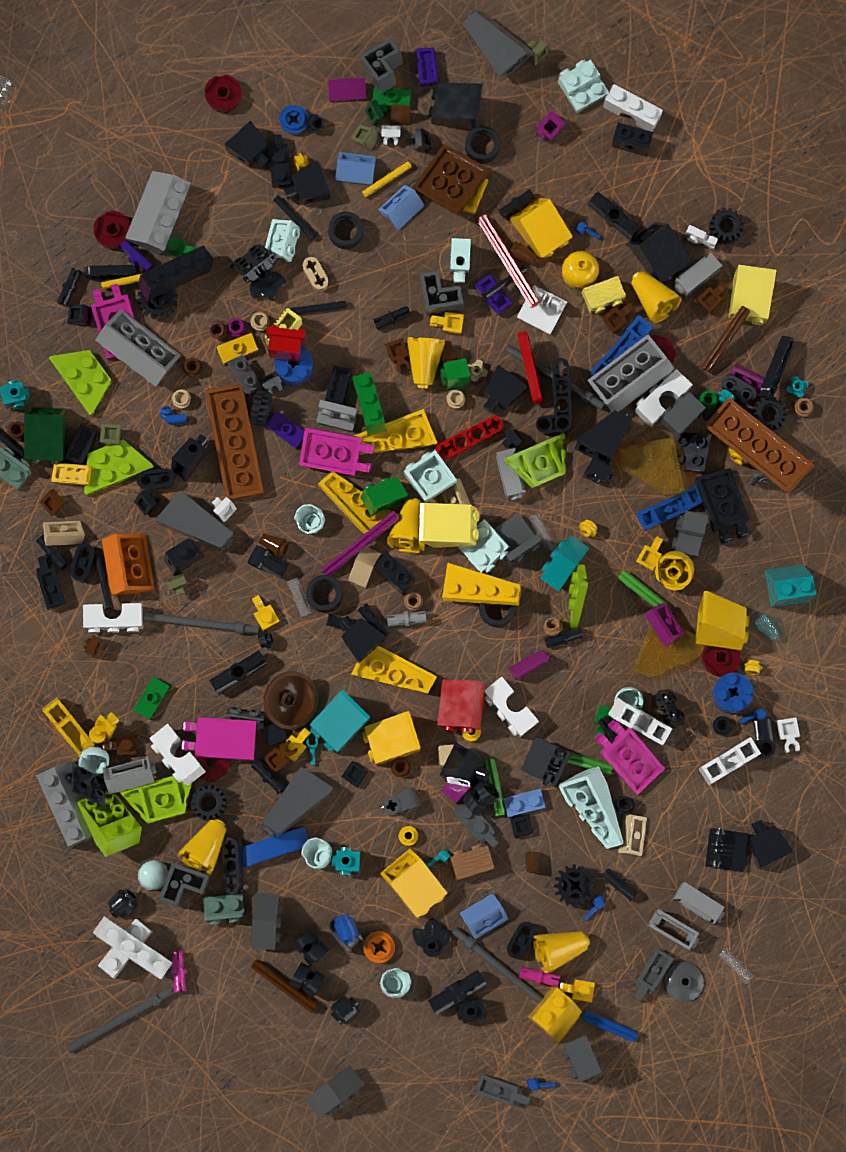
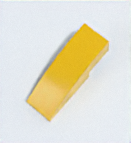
[42,697,95,757]

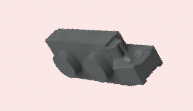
[452,802,498,849]
[633,948,674,1002]
[474,1074,530,1107]

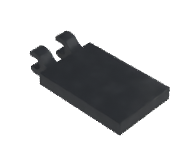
[694,468,750,544]

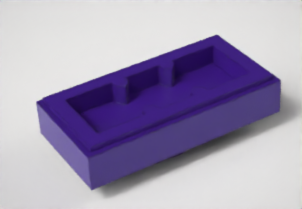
[416,47,438,86]
[120,241,153,272]
[475,274,513,316]
[266,411,304,449]

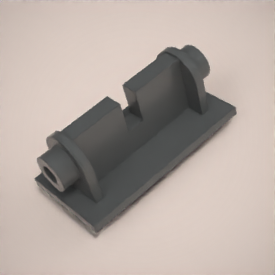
[227,355,262,395]
[225,707,265,731]

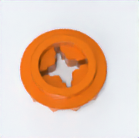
[363,931,395,963]

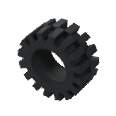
[709,208,744,245]
[250,390,273,427]
[751,397,787,432]
[191,785,227,821]

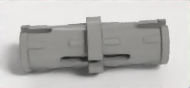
[387,611,427,627]

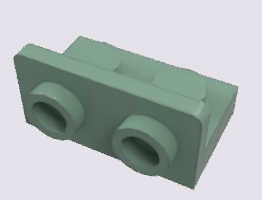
[0,447,32,490]
[203,894,245,925]

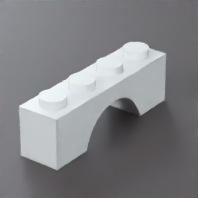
[93,916,172,979]

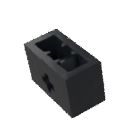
[611,122,654,157]
[374,552,415,595]

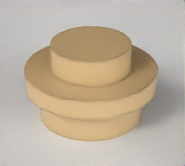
[251,312,270,331]
[172,389,191,409]
[446,390,465,409]

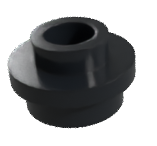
[306,114,324,133]
[258,630,273,649]
[712,716,732,736]
[615,796,635,815]

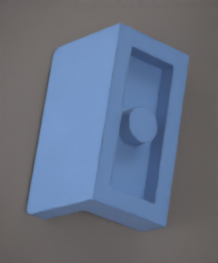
[336,152,376,185]
[378,185,424,230]
[460,894,508,939]

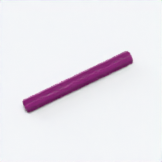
[321,511,399,576]

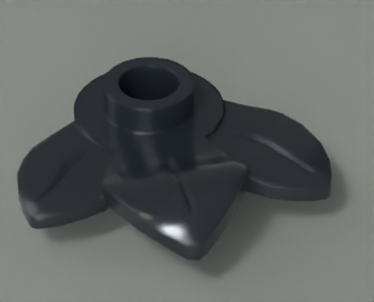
[249,267,286,301]
[412,918,451,957]

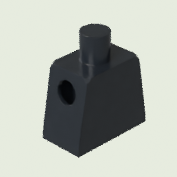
[225,121,270,168]
[283,161,331,205]
[483,365,527,413]
[171,435,209,481]
[164,538,205,576]
[339,615,386,664]
[440,743,490,787]
[748,819,793,869]

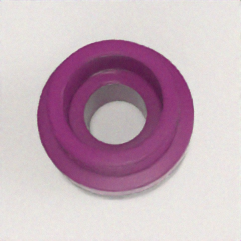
[227,318,246,337]

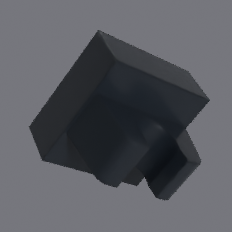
[409,128,432,152]
[259,371,282,394]
[502,427,525,449]
[134,489,160,516]

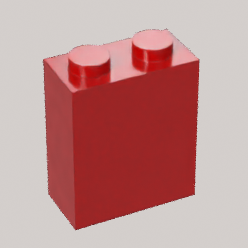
[437,679,485,733]

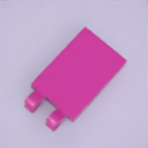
[91,283,134,360]
[299,427,375,476]
[182,717,256,761]
[594,720,665,795]

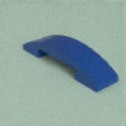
[590,315,653,376]
[635,485,702,531]
[231,827,308,868]

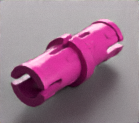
[171,951,187,993]
[519,966,560,987]

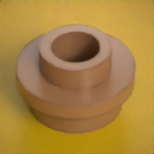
[794,398,814,417]
[404,592,423,611]
[543,617,563,636]

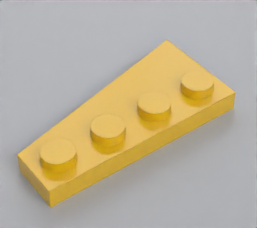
[354,409,438,455]

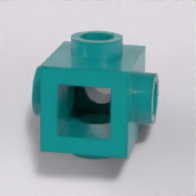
[0,380,30,409]
[332,847,360,876]

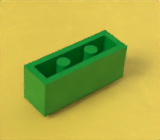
[353,372,386,436]

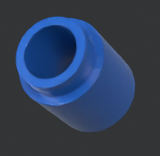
[334,913,359,944]

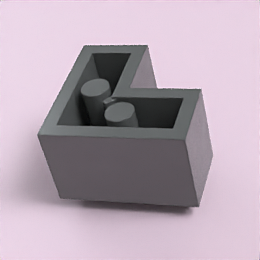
[359,38,403,94]
[419,271,464,315]
[661,392,706,438]
[672,511,708,559]
[159,863,210,907]
[251,893,283,950]
[561,1035,602,1082]
[305,1065,364,1118]

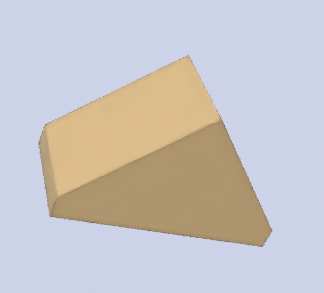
[348,547,381,588]

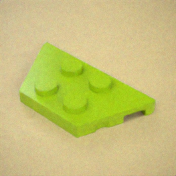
[49,350,112,417]
[503,433,565,488]
[84,439,154,496]
[569,564,588,629]
[120,776,192,824]

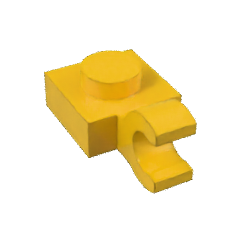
[430,312,464,335]
[636,536,663,571]
[252,595,280,630]
[287,728,311,762]
[559,979,595,1002]

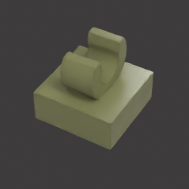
[527,40,548,65]
[100,423,121,445]
[165,573,187,596]

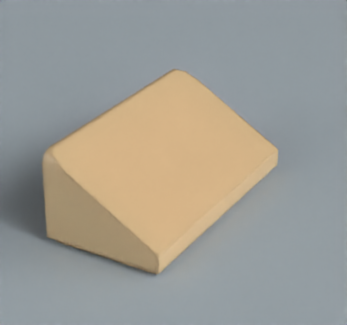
[441,478,470,505]
[43,521,85,546]
[438,745,454,769]
[618,815,647,856]

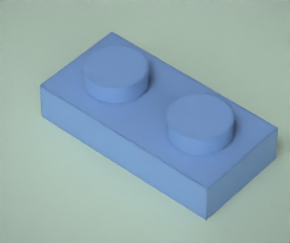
[503,789,545,817]

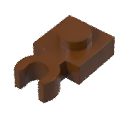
[385,338,411,373]
[263,740,298,773]

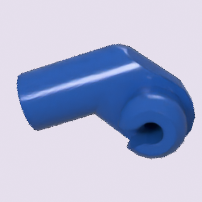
[160,406,187,425]

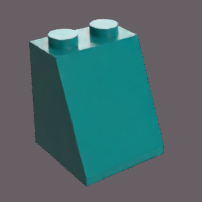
[764,564,816,608]
[310,689,370,754]

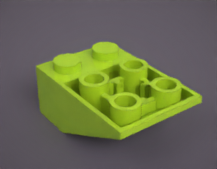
[77,790,142,857]

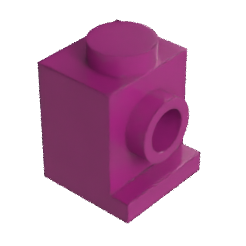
[534,110,565,140]

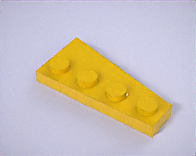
[318,471,392,534]
[442,563,521,606]
[351,646,437,694]

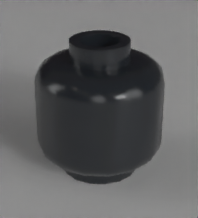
[108,889,137,918]
[331,996,360,1025]

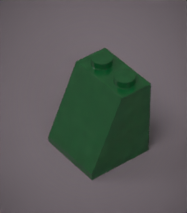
[24,407,68,463]

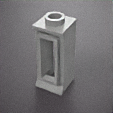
[674,252,722,298]
[496,448,526,501]
[102,756,156,794]
[672,882,725,924]
[647,909,700,951]

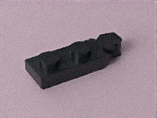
[270,134,291,187]
[36,555,66,610]

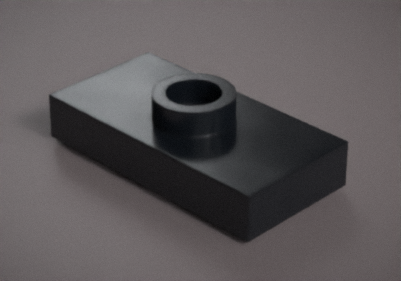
[325,365,352,405]
[64,424,98,465]

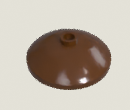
[263,671,318,729]

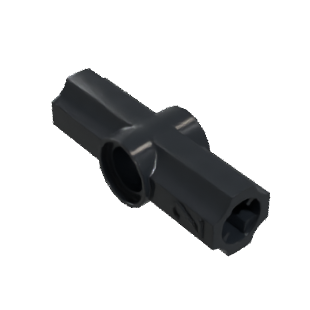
[587,192,641,240]
[209,650,268,695]
[428,970,486,1015]

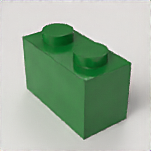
[440,358,470,390]
[360,476,408,517]

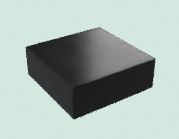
[263,724,288,746]
[341,761,368,788]
[510,814,534,838]

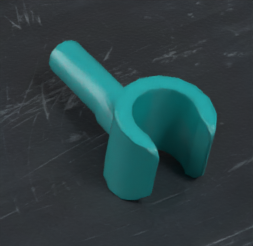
[306,738,318,765]
[425,850,451,867]

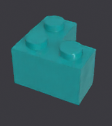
[540,535,589,591]

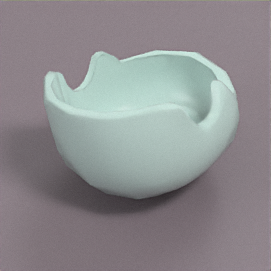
[294,504,325,534]
[614,687,644,710]
[79,747,109,775]
[301,837,333,869]
[138,860,169,890]
[380,968,411,998]

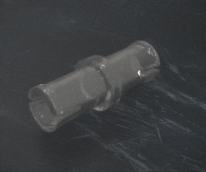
[529,513,558,552]
[287,578,312,618]
[718,947,754,985]

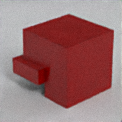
[266,324,306,361]

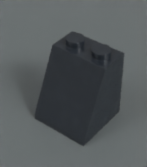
[428,83,483,131]
[626,222,691,283]
[575,410,632,465]

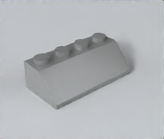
[125,171,191,255]
[95,309,181,386]
[588,334,674,412]
[36,761,93,848]

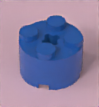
[274,347,313,387]
[712,673,753,714]

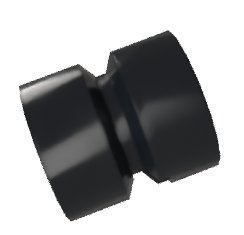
[463,780,500,816]
[293,929,329,966]
[289,962,325,998]

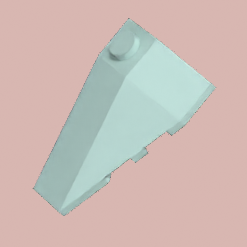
[558,766,624,849]

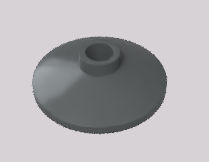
[664,962,704,1002]

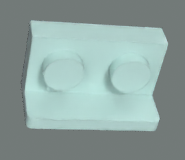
[265,219,300,262]

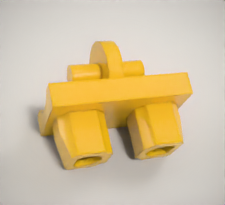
[89,712,119,743]

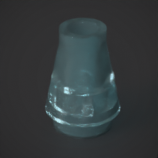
[753,613,781,641]

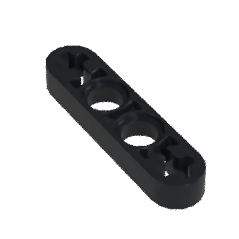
[760,336,794,399]

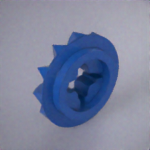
[279,105,308,134]

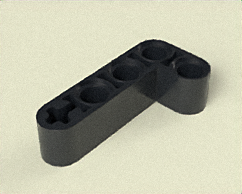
[536,358,572,434]

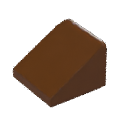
[391,104,410,125]
[525,852,542,872]

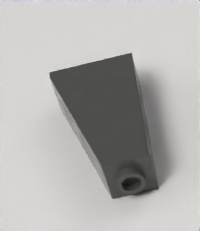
[462,11,534,77]
[155,490,234,551]
[260,767,333,838]

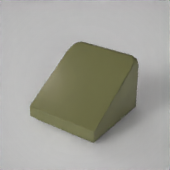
[351,125,379,151]

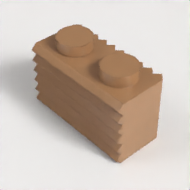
[450,844,494,880]

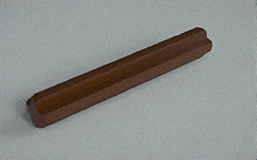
[701,306,750,372]
[251,959,318,1013]

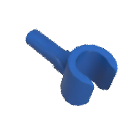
[574,222,601,239]
[739,708,767,724]
[583,896,605,921]
[527,1077,555,1090]

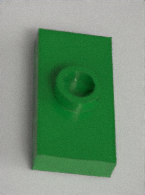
[373,87,411,108]
[133,677,170,720]

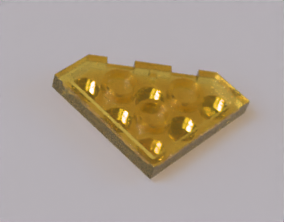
[617,437,685,497]
[631,624,704,679]

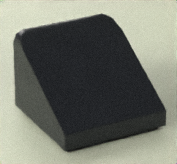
[67,304,92,326]

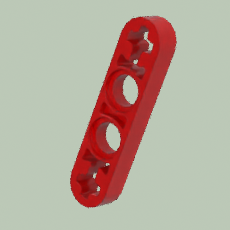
[517,331,544,405]
[436,416,503,460]

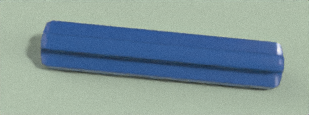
[582,1010,638,1042]

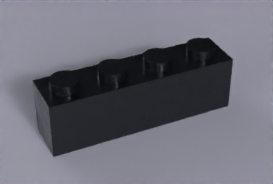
[137,245,214,301]

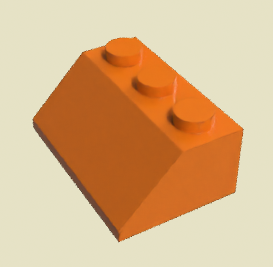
[102,534,155,595]

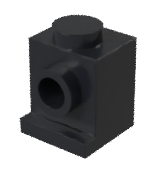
[583,457,614,485]
[456,998,487,1024]

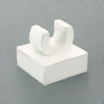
[381,125,400,145]
[212,497,237,522]

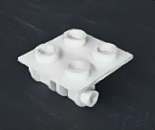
[517,285,567,334]

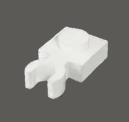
[684,225,718,249]
[776,717,800,753]

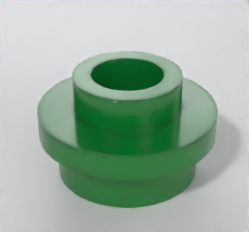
[699,391,718,409]

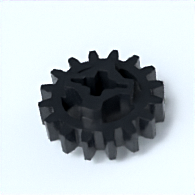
[137,288,178,320]
[553,864,596,907]

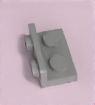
[316,400,357,432]

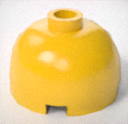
[562,251,599,289]
[655,551,695,591]

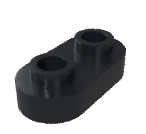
[721,374,757,403]
[137,468,175,491]
[70,543,95,582]
[507,922,536,959]

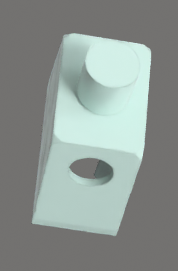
[450,238,471,283]

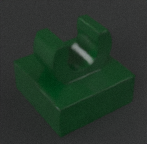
[365,100,389,126]

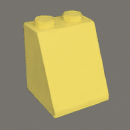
[729,265,776,325]
[419,503,479,548]

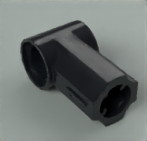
[247,545,288,579]
[753,719,776,759]

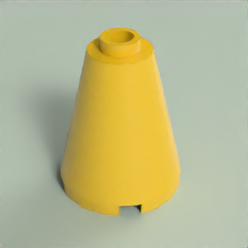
[631,271,681,323]
[407,337,445,388]
[387,498,425,553]
[177,819,227,875]
[533,931,590,973]

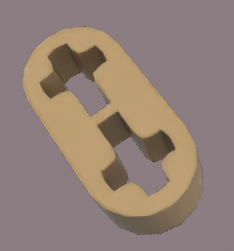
[303,257,328,292]

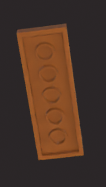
[205,384,264,500]
[704,398,814,494]

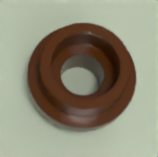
[209,320,228,340]
[183,358,202,377]
[8,421,24,441]
[391,758,410,778]

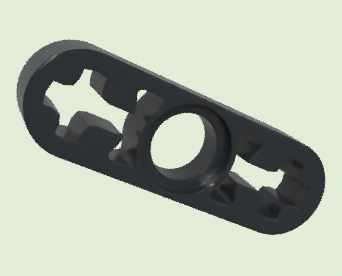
[84,265,139,279]
[222,837,244,895]

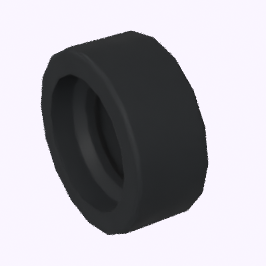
[465,126,501,164]
[328,211,364,249]
[306,575,343,613]
[479,603,516,627]

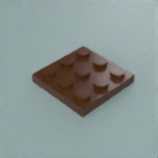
[412,144,490,216]

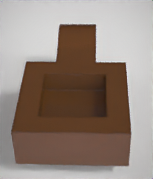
[696,281,728,314]
[600,303,635,333]
[102,735,137,756]

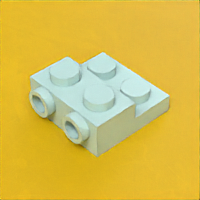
[558,60,609,113]
[404,450,457,503]
[458,519,511,573]

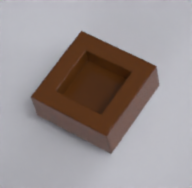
[40,489,65,516]
[84,635,102,658]

